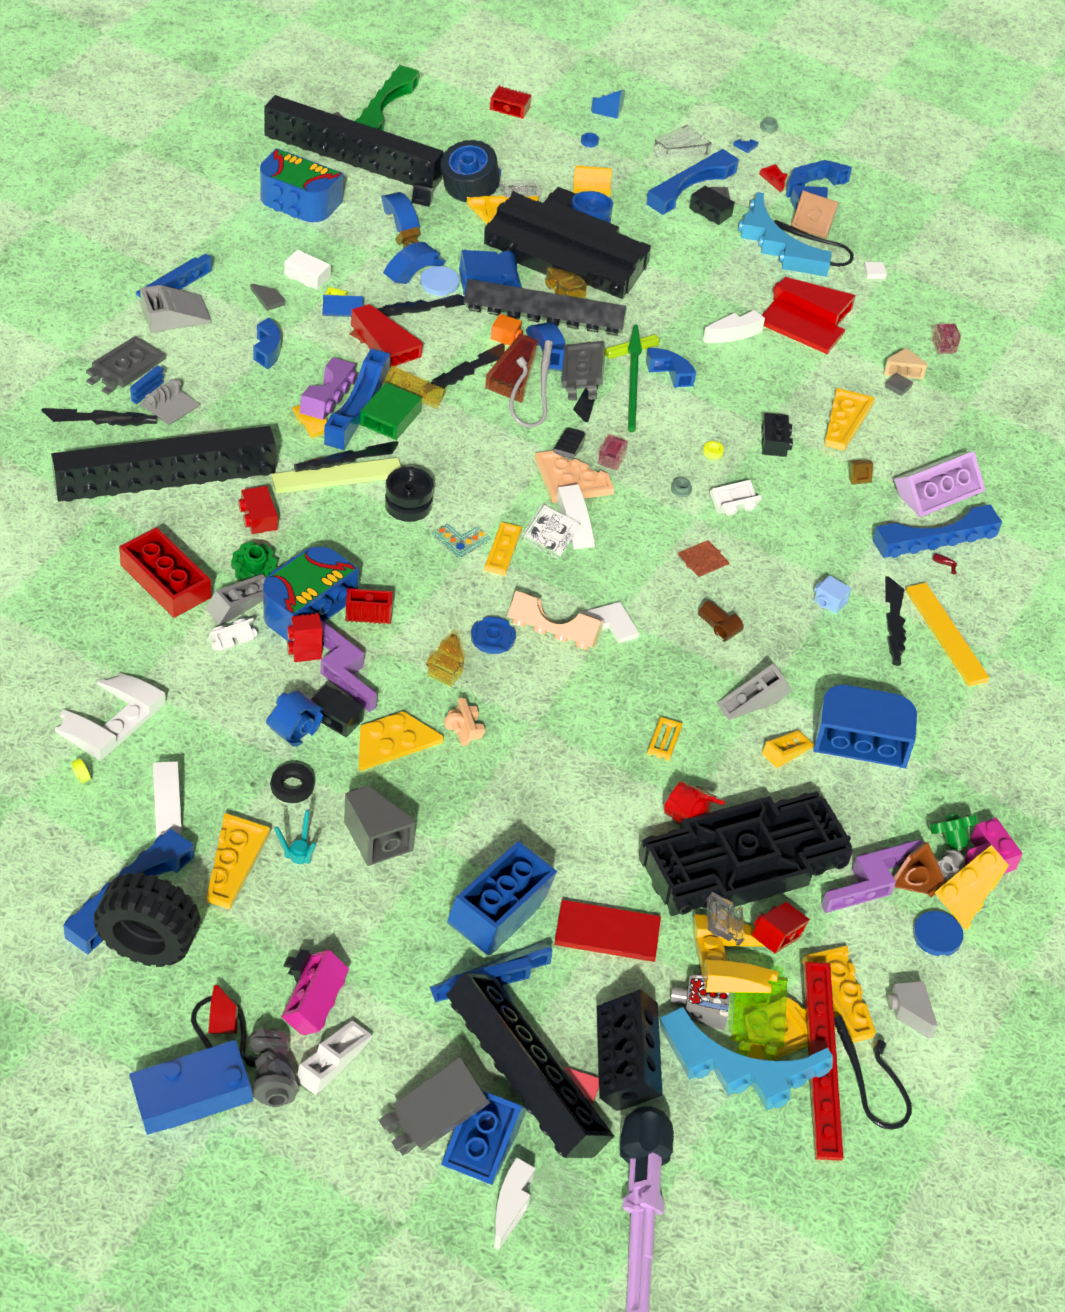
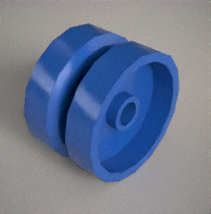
[571,191,613,223]

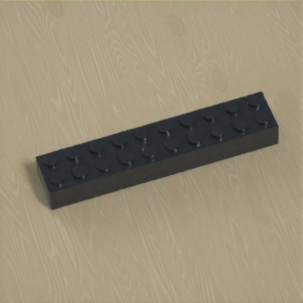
[264,95,444,191]
[51,426,275,502]

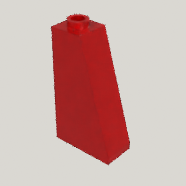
[773,277,856,325]
[351,304,423,368]

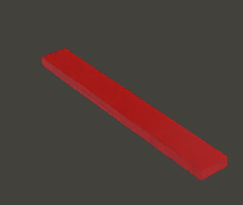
[803,961,844,1161]

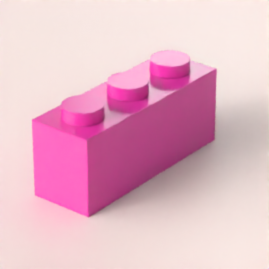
[281,950,349,1035]

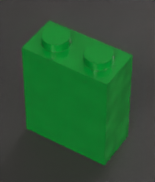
[360,383,422,440]

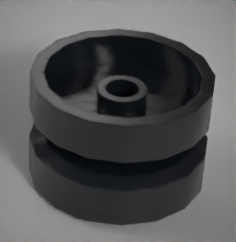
[385,467,434,522]

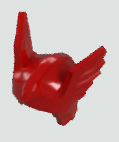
[664,781,725,828]

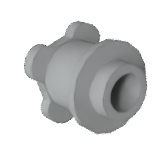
[936,849,965,882]

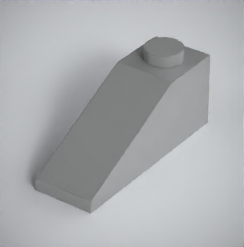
[205,574,266,625]
[717,663,792,720]

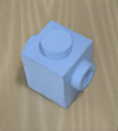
[814,575,852,614]

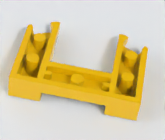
[693,914,779,993]

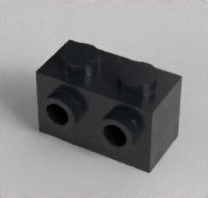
[761,413,793,457]

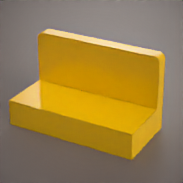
[573,165,612,196]

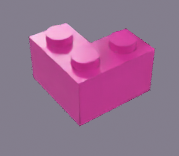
[964,817,1023,874]

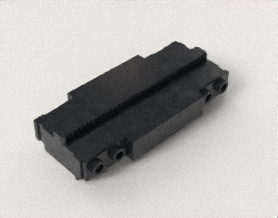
[484,191,651,299]
[639,791,853,917]

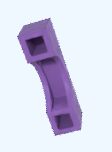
[300,357,357,420]

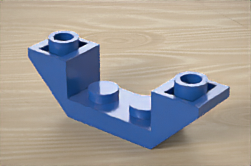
[786,160,852,198]

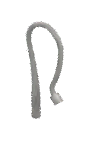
[509,340,553,428]

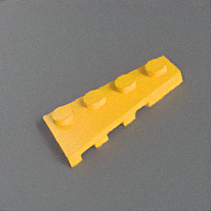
[802,946,876,1043]

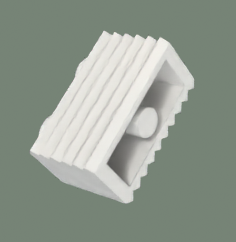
[285,250,331,290]

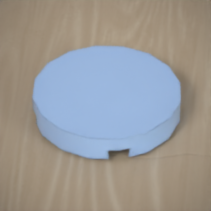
[420,266,459,296]

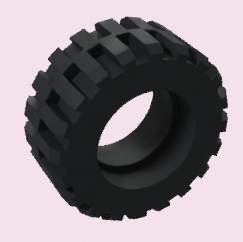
[93,873,201,967]

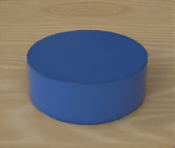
[581,133,599,148]

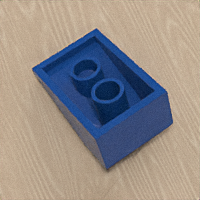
[441,1091,527,1185]

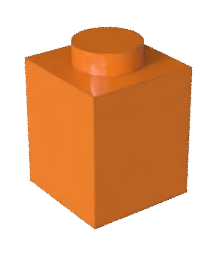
[491,314,523,347]

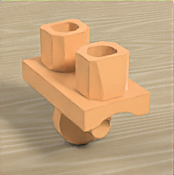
[444,698,485,746]

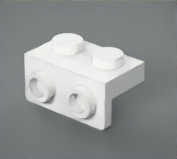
[710,480,762,516]

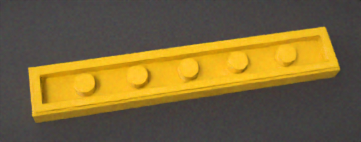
[906,582,989,687]

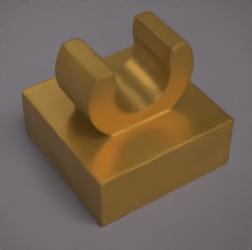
[395,227,420,248]
[849,460,873,485]

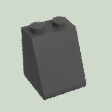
[344,786,415,866]

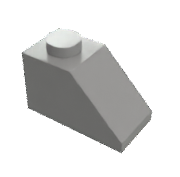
[888,981,938,1038]

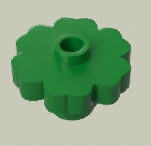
[231,541,278,581]
[929,813,979,850]

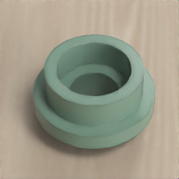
[760,117,778,133]
[671,478,692,497]

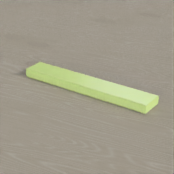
[271,458,401,493]

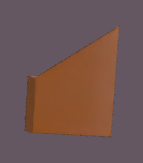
[894,842,946,897]

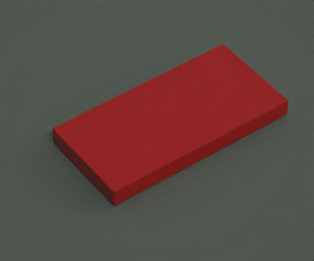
[761,299,845,354]
[554,900,661,962]

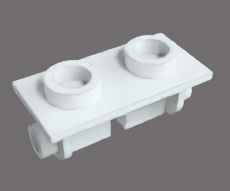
[207,618,257,652]

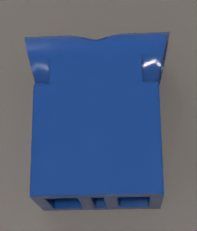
[459,250,522,295]

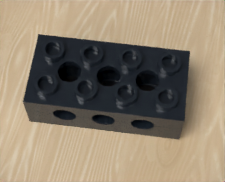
[597,989,663,1111]

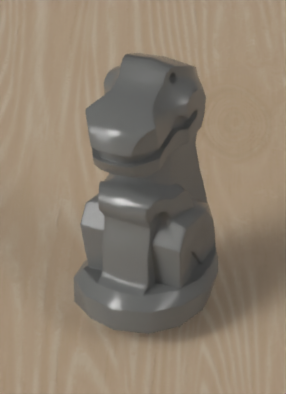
[249,1027,299,1107]

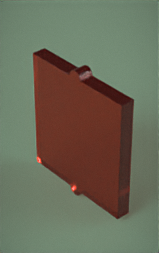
[678,540,729,577]

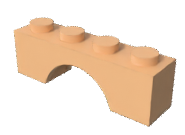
[507,591,604,650]

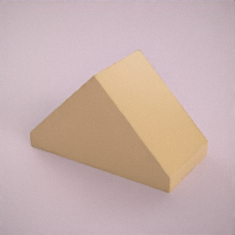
[884,348,927,379]

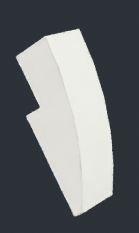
[703,310,765,343]
[556,484,595,550]
[153,761,182,838]
[296,1020,373,1095]
[494,1158,535,1250]

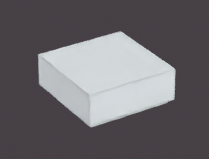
[864,262,887,279]

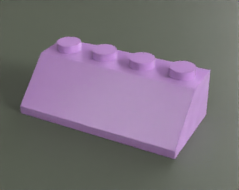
[894,451,986,517]

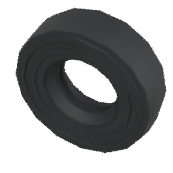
[270,763,315,803]

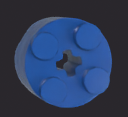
[266,691,323,747]

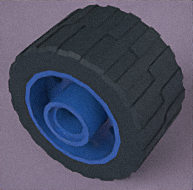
[440,140,500,202]

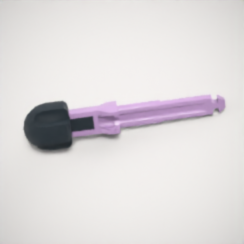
[620,1106,674,1312]

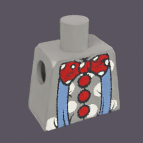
[670,975,730,1030]

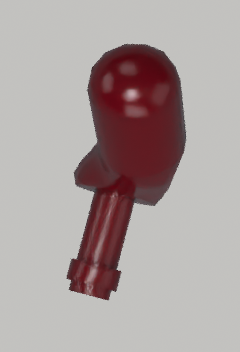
[932,554,958,575]

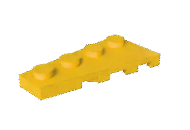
[825,388,875,451]
[207,813,270,910]

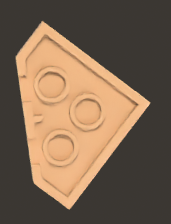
[534,450,614,503]

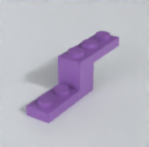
[320,619,377,713]
[821,840,923,913]

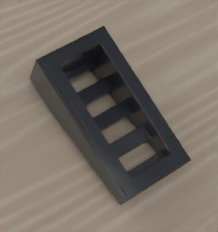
[553,428,586,459]

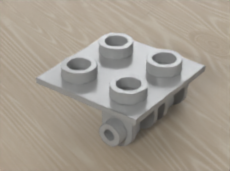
[140,379,200,425]

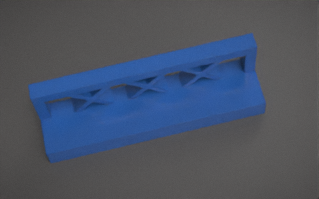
[136,253,212,298]

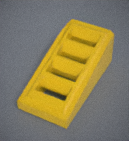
[762,730,814,768]

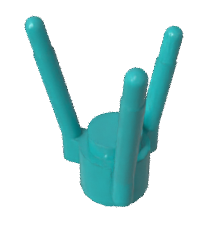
[274,810,316,864]

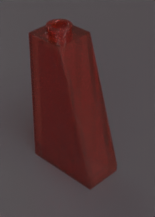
[485,333,538,403]

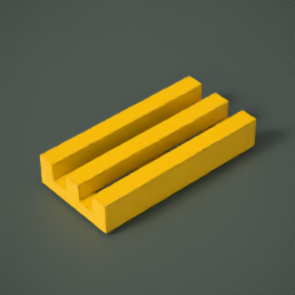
[647,717,683,761]

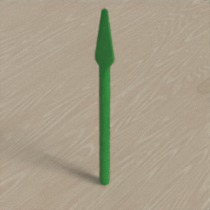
[628,324,642,432]

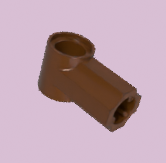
[698,600,744,642]

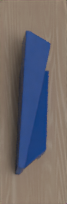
[430,942,552,1002]

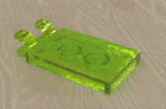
[731,976,788,1061]

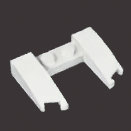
[55,673,166,761]

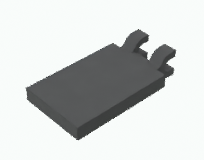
[86,336,166,395]
[561,341,605,401]
[378,1057,490,1156]

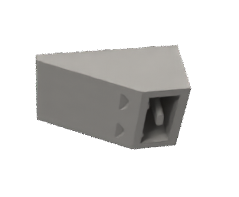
[140,285,211,333]

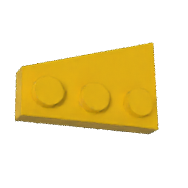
[934,845,1009,930]

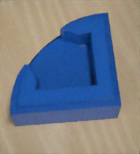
[733,139,759,153]

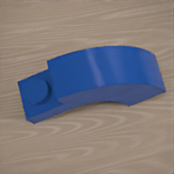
[383,242,446,284]

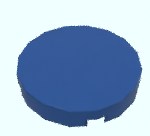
[471,617,516,654]
[913,911,963,956]

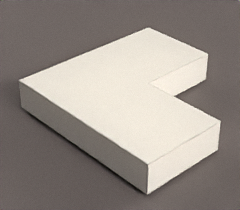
[580,602,639,643]

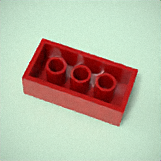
[119,527,211,618]

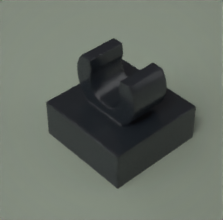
[411,183,434,207]
[283,949,311,983]

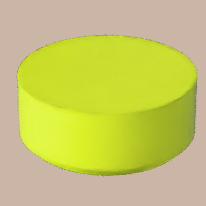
[703,441,724,459]
[71,758,91,783]

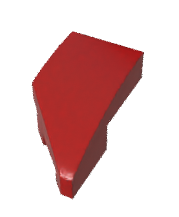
[759,164,787,192]
[208,985,238,1034]

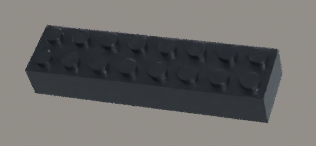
[463,279,627,336]
[446,973,614,1158]

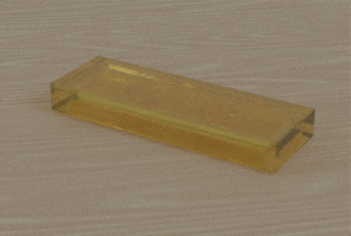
[382,366,446,409]

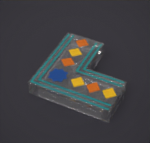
[430,523,492,562]

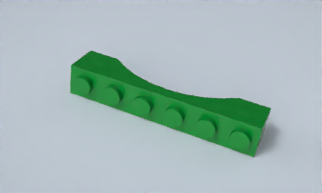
[355,65,419,130]

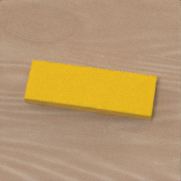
[484,522,522,576]

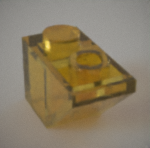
[545,267,587,299]
[426,633,464,687]

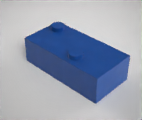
[129,1040,254,1135]

